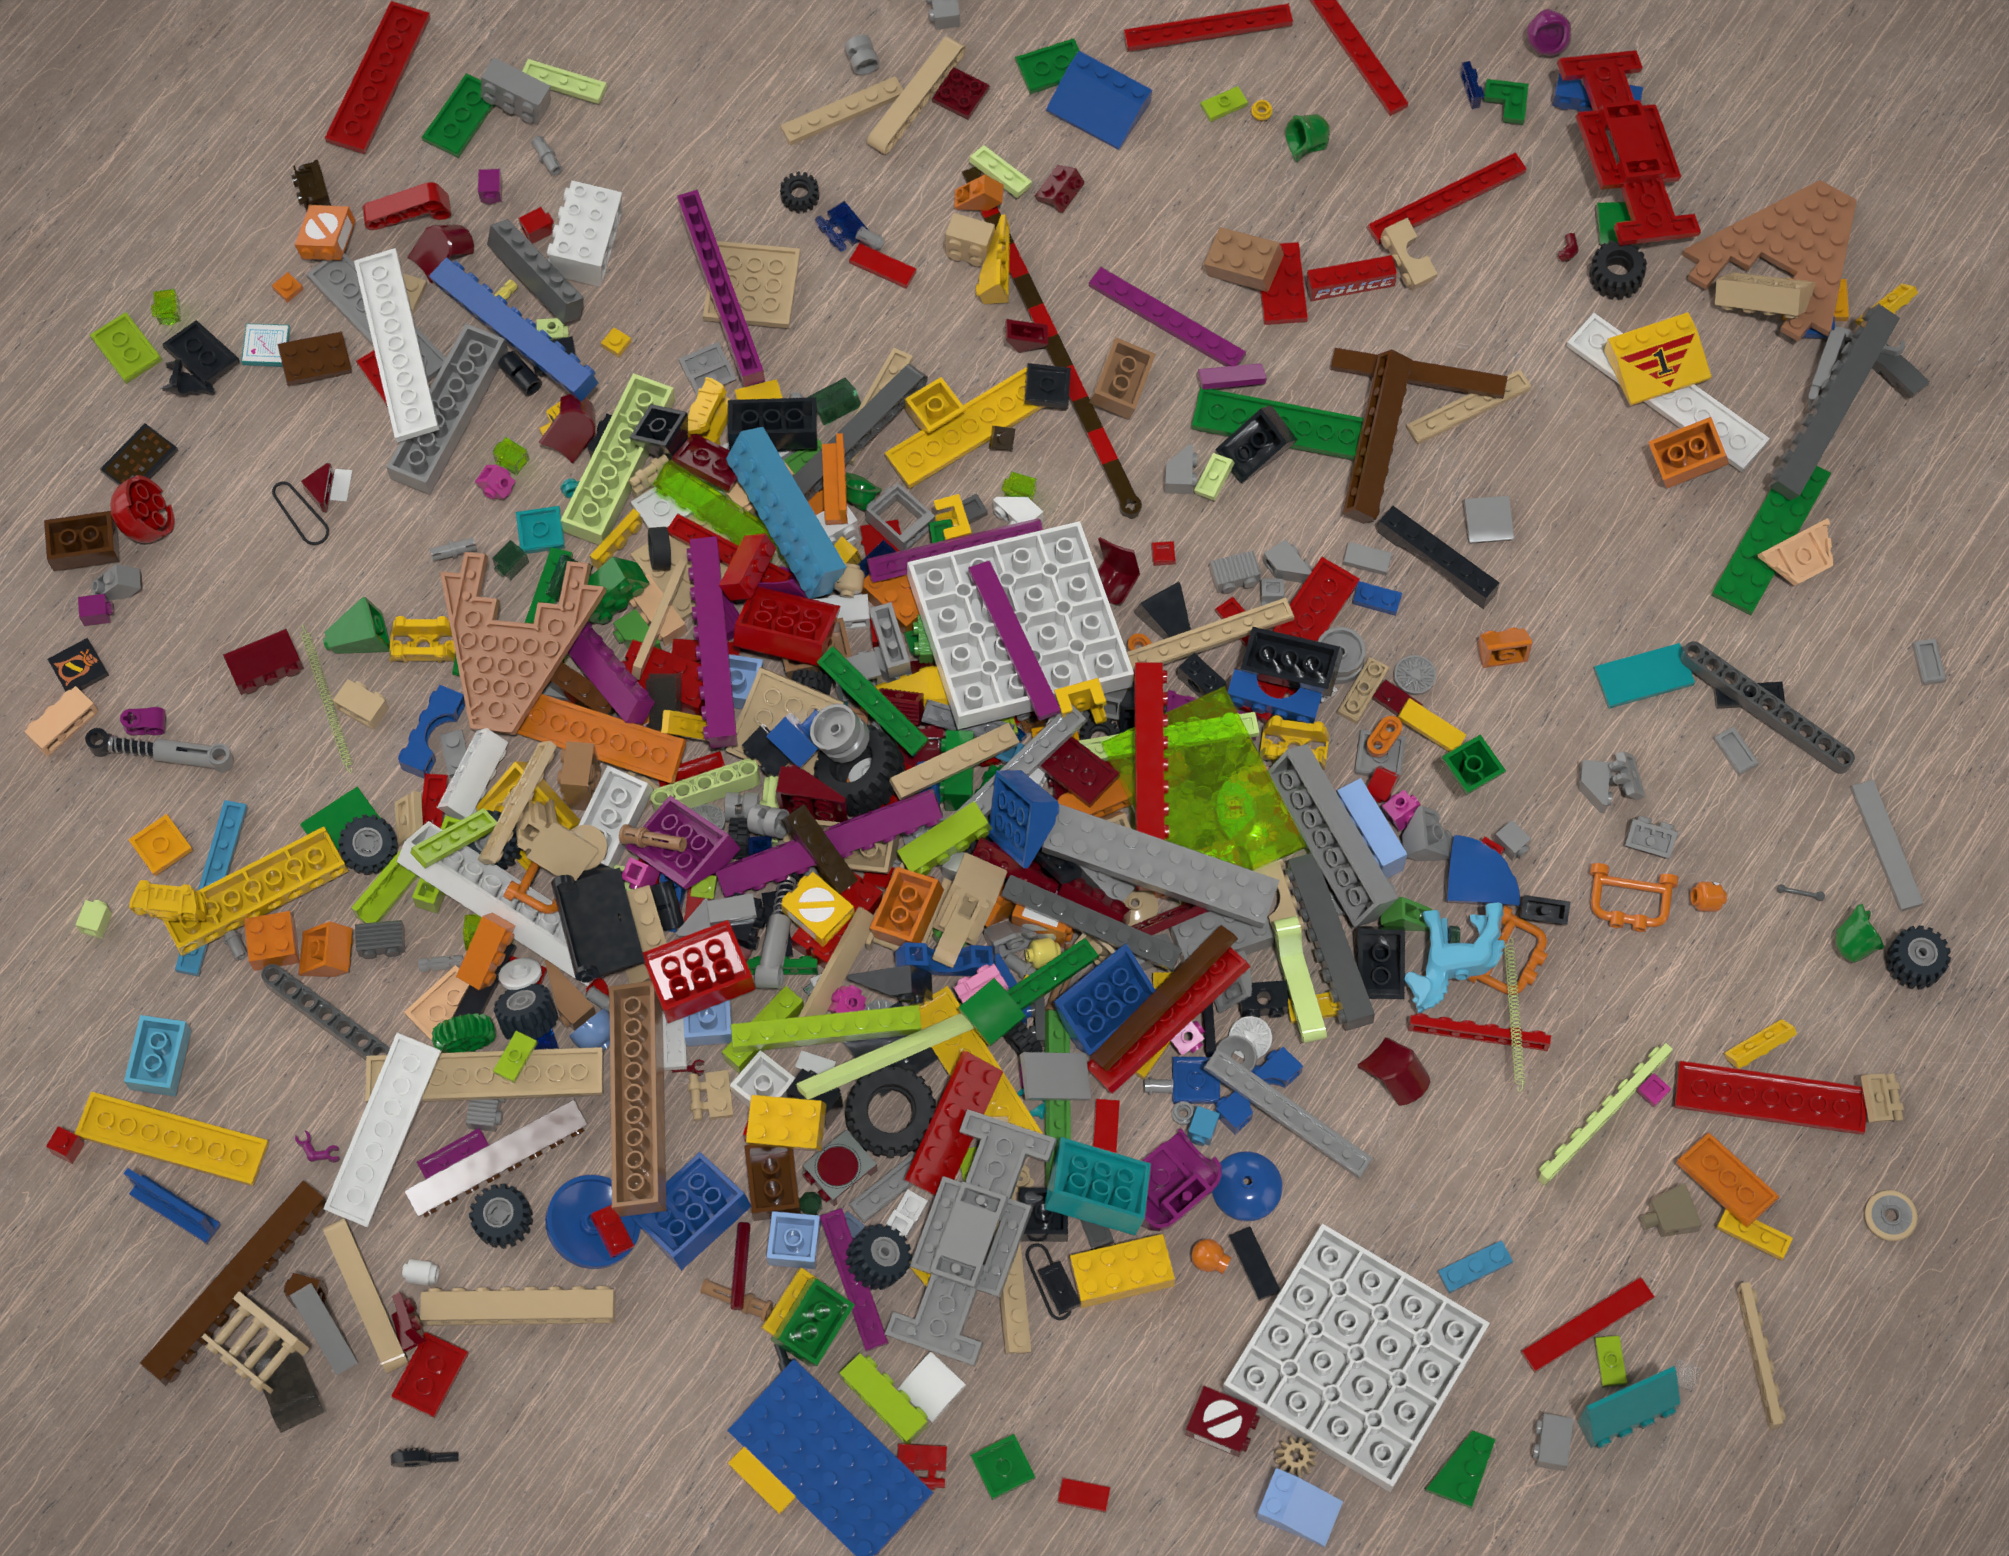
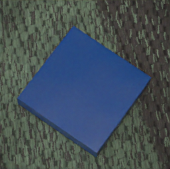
[1172,1057,1220,1104]

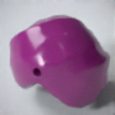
[1527,9,1571,56]

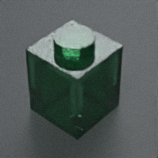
[492,540,529,580]

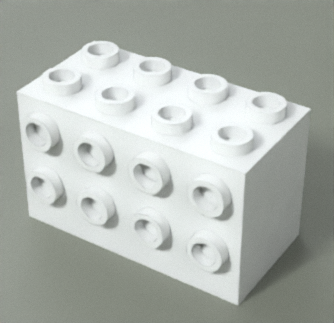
[547,181,622,287]

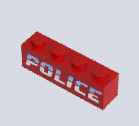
[1306,255,1397,302]

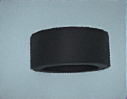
[648,526,671,570]

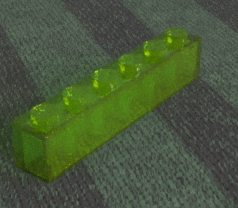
[652,460,776,546]

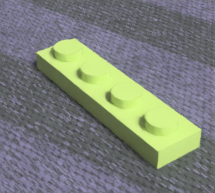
[522,59,607,104]

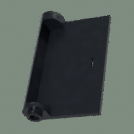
[551,868,645,983]

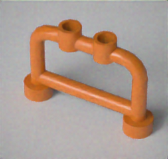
[503,861,558,914]
[1590,863,1678,932]
[1467,905,1548,995]

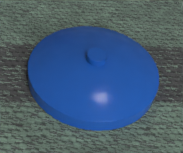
[545,1175,641,1269]

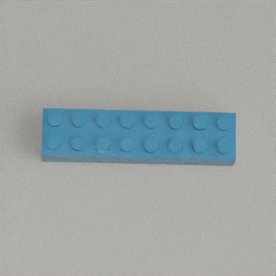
[726,427,847,599]

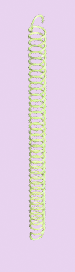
[300,625,353,773]
[1504,938,1525,1092]

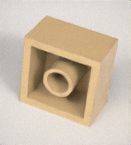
[945,213,995,267]

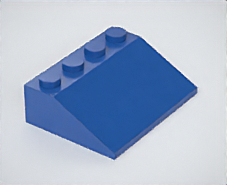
[1046,51,1152,150]
[988,770,1059,868]
[1054,944,1156,1056]
[630,1152,751,1271]

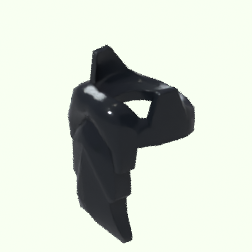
[162,359,216,396]

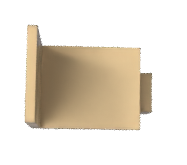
[502,787,598,881]
[932,853,1007,968]

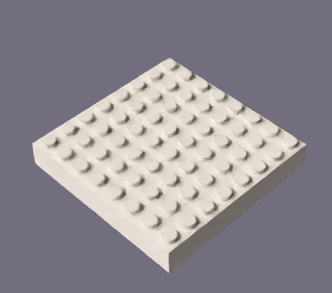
[907,521,1134,729]
[1223,1224,1490,1493]

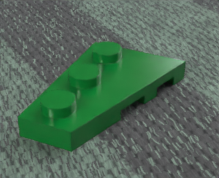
[1425,1430,1496,1509]

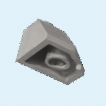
[1402,806,1453,861]
[984,921,1038,960]

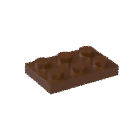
[277,331,352,386]

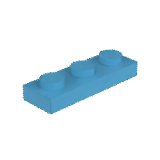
[1438,1240,1513,1294]

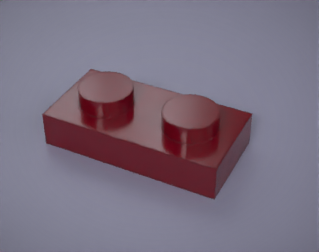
[1372,680,1423,717]

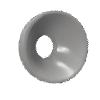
[1216,1036,1257,1072]

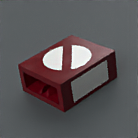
[1185,1386,1260,1457]

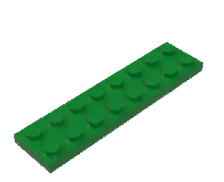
[1191,387,1364,460]
[1711,466,1831,616]

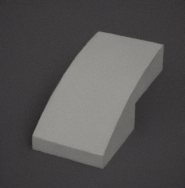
[1261,579,1284,606]

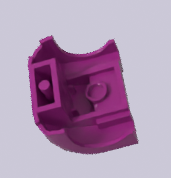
[1141,1128,1222,1231]

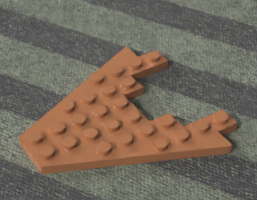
[1683,180,1857,342]
[440,552,607,735]

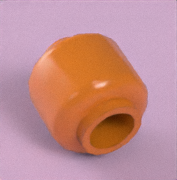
[1690,881,1727,912]

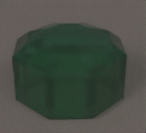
[799,1192,823,1215]

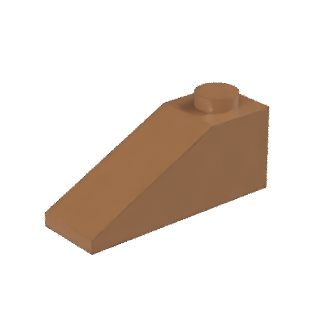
[545,960,596,1031]

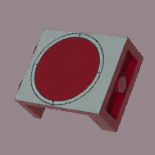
[803,1130,878,1206]

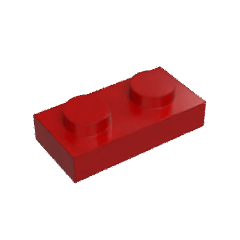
[590,1205,634,1258]

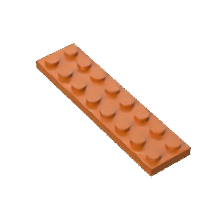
[517,693,687,784]

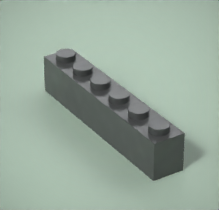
[487,219,584,323]

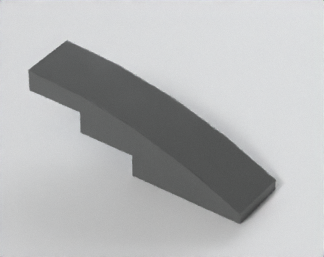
[1872,344,1930,398]

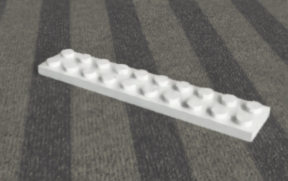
[354,248,440,443]
[1566,313,1770,472]

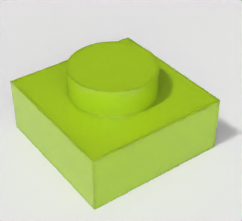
[691,875,718,900]

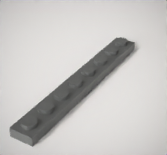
[1001,875,1182,971]

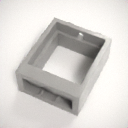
[866,483,935,551]

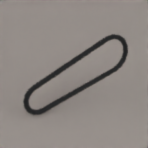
[272,481,329,545]

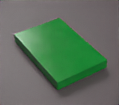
[1015,38,1080,95]
[300,786,381,852]

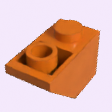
[954,175,1004,211]

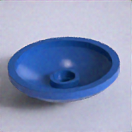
[1212,1152,1283,1221]

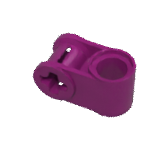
[120,707,165,736]

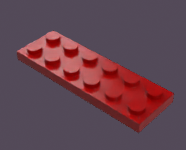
[904,1051,1004,1196]

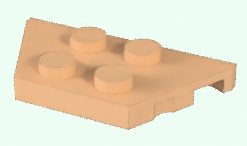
[1758,518,1833,586]

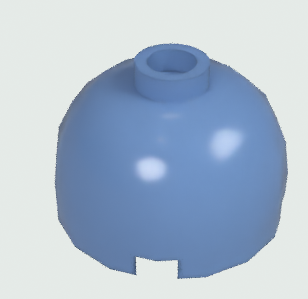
[569,1008,610,1050]

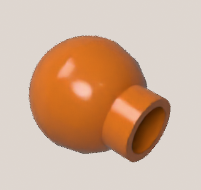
[1191,1239,1231,1274]

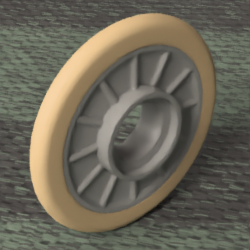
[1865,1190,1918,1241]

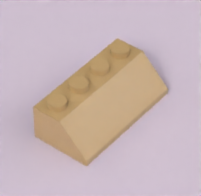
[1715,272,1815,318]
[815,820,900,874]
[619,885,667,984]

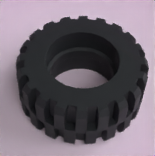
[814,725,905,816]
[845,1065,936,1158]

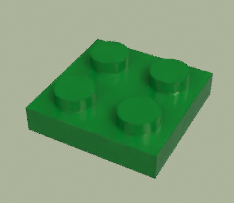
[970,1434,1036,1500]

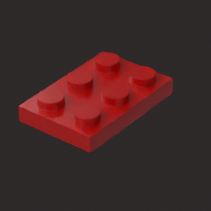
[391,1332,469,1419]

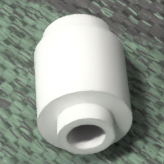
[402,1259,439,1286]

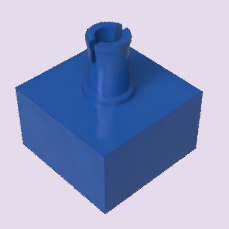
[766,709,819,768]

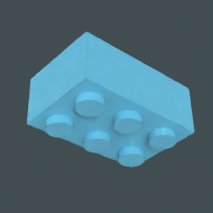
[124,1015,191,1097]

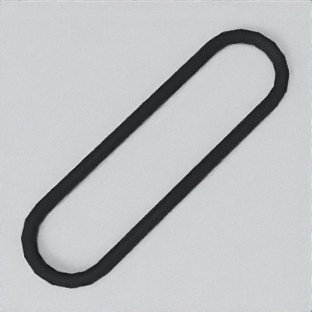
[1025,1243,1072,1320]

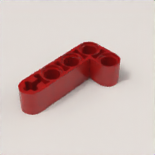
[362,182,451,230]

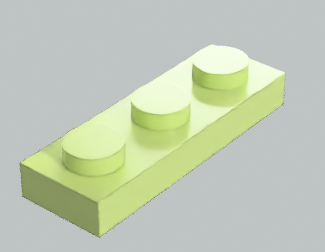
[969,145,1032,198]

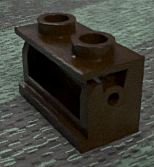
[291,159,331,212]

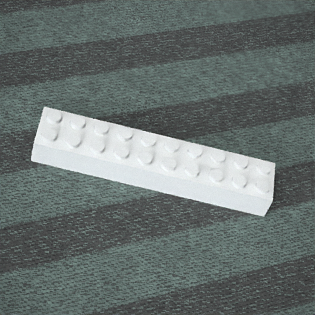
[397,821,596,986]

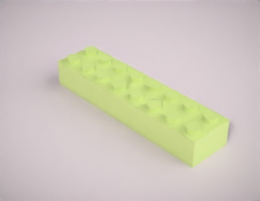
[561,373,676,545]

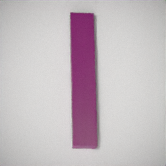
[820,1208,889,1352]

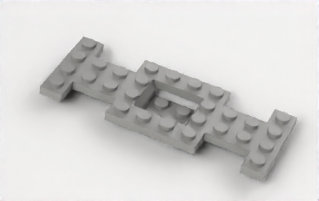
[885,1109,1057,1367]

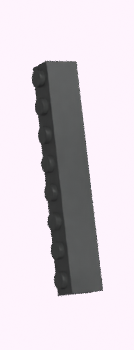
[1285,853,1375,1031]

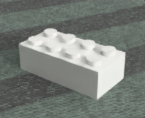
[578,765,654,868]

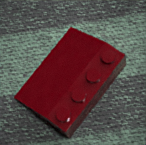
[776,765,848,822]

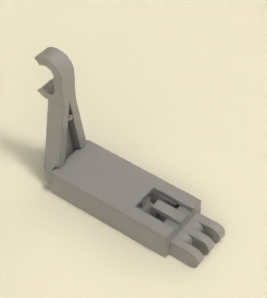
[1808,326,1905,411]

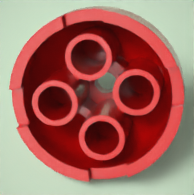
[110,475,175,543]

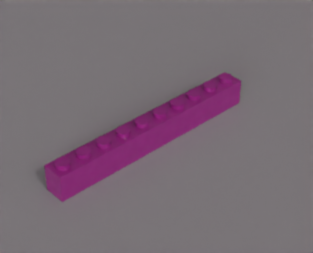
[677,189,765,387]
[686,536,738,748]
[716,789,943,897]

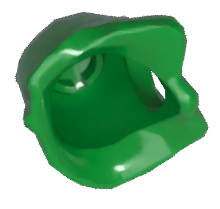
[1285,114,1330,163]
[1835,904,1885,963]

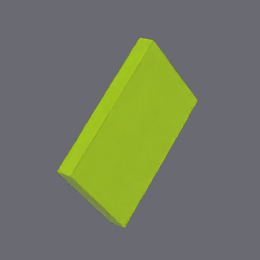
[90,312,163,384]

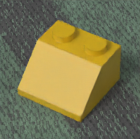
[905,377,966,433]

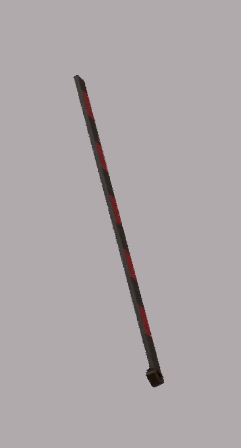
[962,167,1142,519]

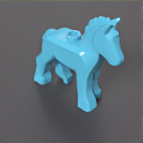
[1404,903,1506,1013]

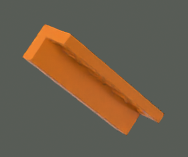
[822,433,848,525]

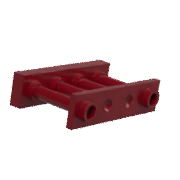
[972,837,1062,894]

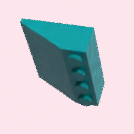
[1045,1137,1151,1235]
[1577,1366,1681,1449]

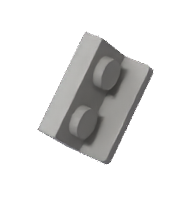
[1625,815,1678,859]

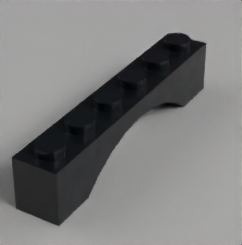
[1377,506,1500,609]

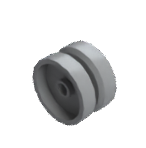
[1318,627,1366,684]
[810,703,869,763]

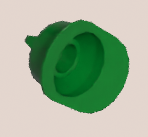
[846,472,882,510]

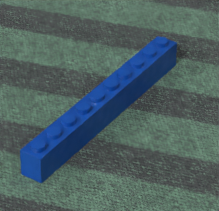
[429,257,599,402]

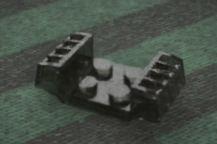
[244,1330,326,1433]

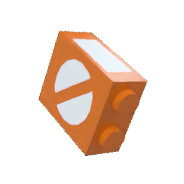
[295,205,356,260]
[1012,904,1075,949]

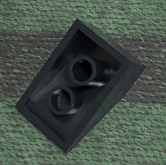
[1215,405,1298,484]
[1358,926,1405,999]
[848,965,933,1006]

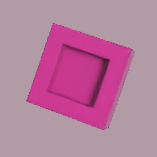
[1637,1073,1671,1107]

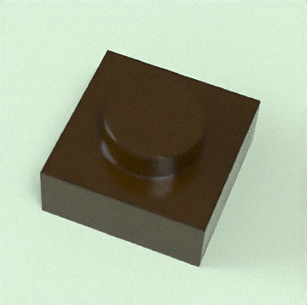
[989,425,1016,451]

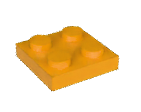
[128,814,193,877]

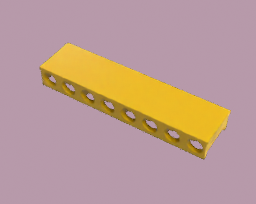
[163,827,349,956]

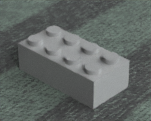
[1170,911,1275,963]

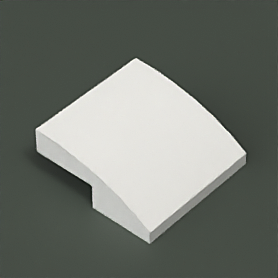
[898,1352,966,1423]

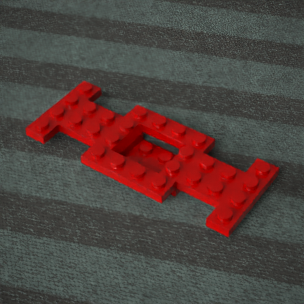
[1557,50,1701,246]

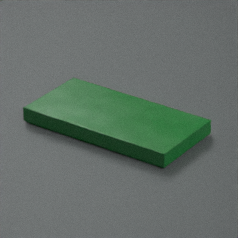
[422,73,496,158]

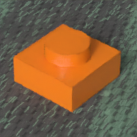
[272,272,303,303]

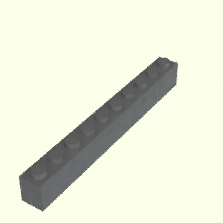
[1769,304,1900,501]

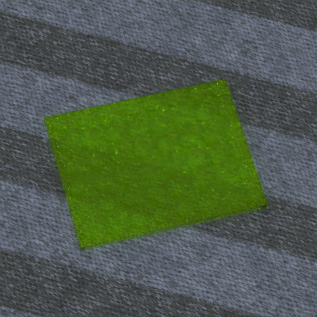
[1101,686,1306,905]

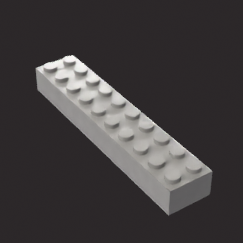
[1042,804,1279,928]

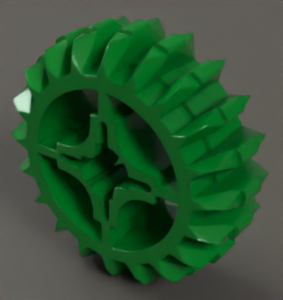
[432,1013,496,1053]

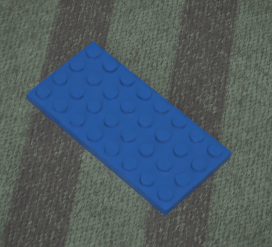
[727,1359,934,1556]

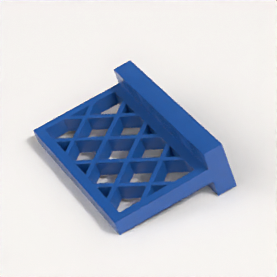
[123,1168,221,1244]

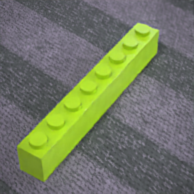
[730,1005,921,1053]

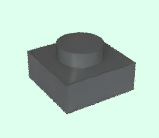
[962,493,988,524]

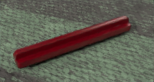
[730,1222,751,1311]

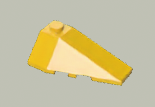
[976,214,1010,304]
[861,666,950,710]

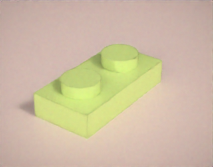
[1194,453,1234,501]

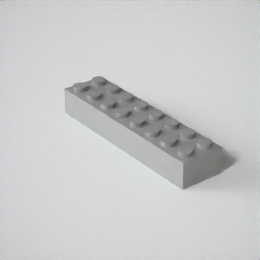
[387,324,508,495]
[1265,744,1398,928]

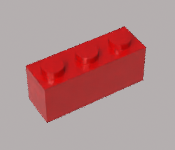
[719,533,777,600]

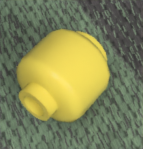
[1025,938,1061,969]

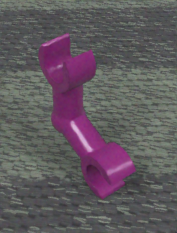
[295,1130,340,1163]

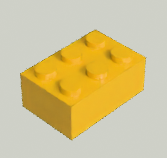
[746,1095,827,1151]

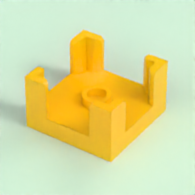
[933,494,972,540]
[1054,678,1107,724]

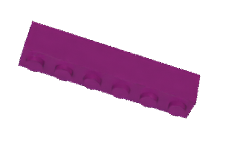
[568,621,655,724]

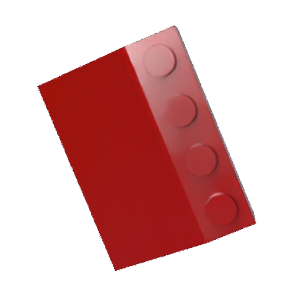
[733,586,841,666]
[643,920,756,1023]

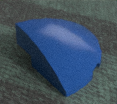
[1447,835,1521,906]

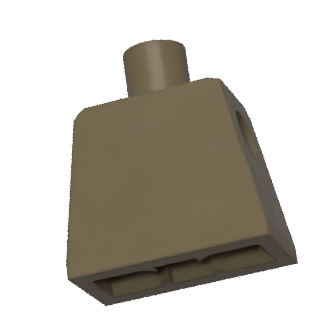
[1640,1183,1702,1237]

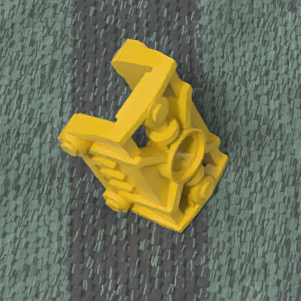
[688,377,731,445]
[389,616,456,663]
[1259,715,1330,769]
[129,880,206,921]

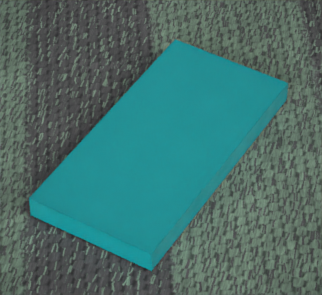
[1594,643,1695,709]

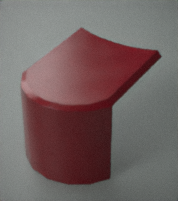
[407,224,474,283]
[539,394,596,463]
[1098,537,1140,605]
[1357,1037,1431,1106]

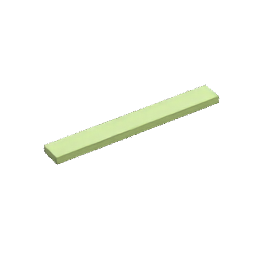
[797,1013,974,1100]

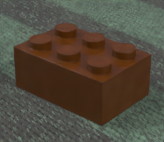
[44,511,120,571]
[744,1144,801,1221]

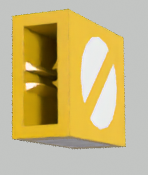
[781,872,855,947]

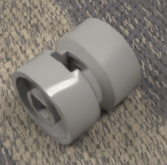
[845,35,880,76]
[725,792,759,821]
[747,804,789,839]

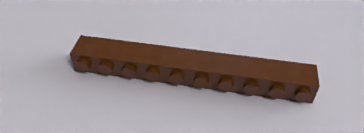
[140,1180,326,1386]

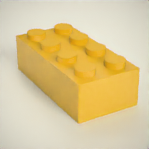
[1070,1234,1175,1308]

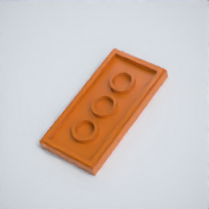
[1676,1132,1780,1228]

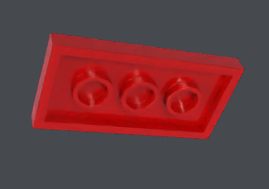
[1260,242,1308,325]

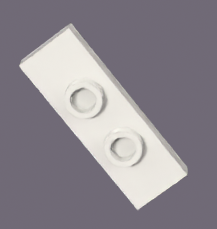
[663,1013,687,1070]

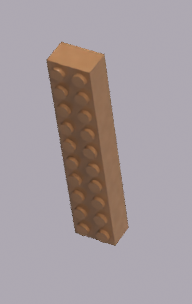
[609,981,666,1217]

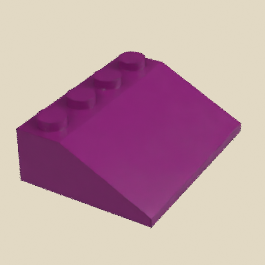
[625,795,741,890]

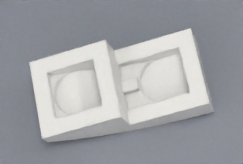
[885,1189,929,1238]

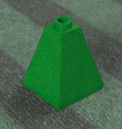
[323,597,390,654]
[1442,734,1506,796]

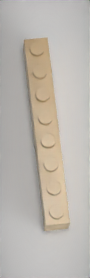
[420,1286,616,1326]

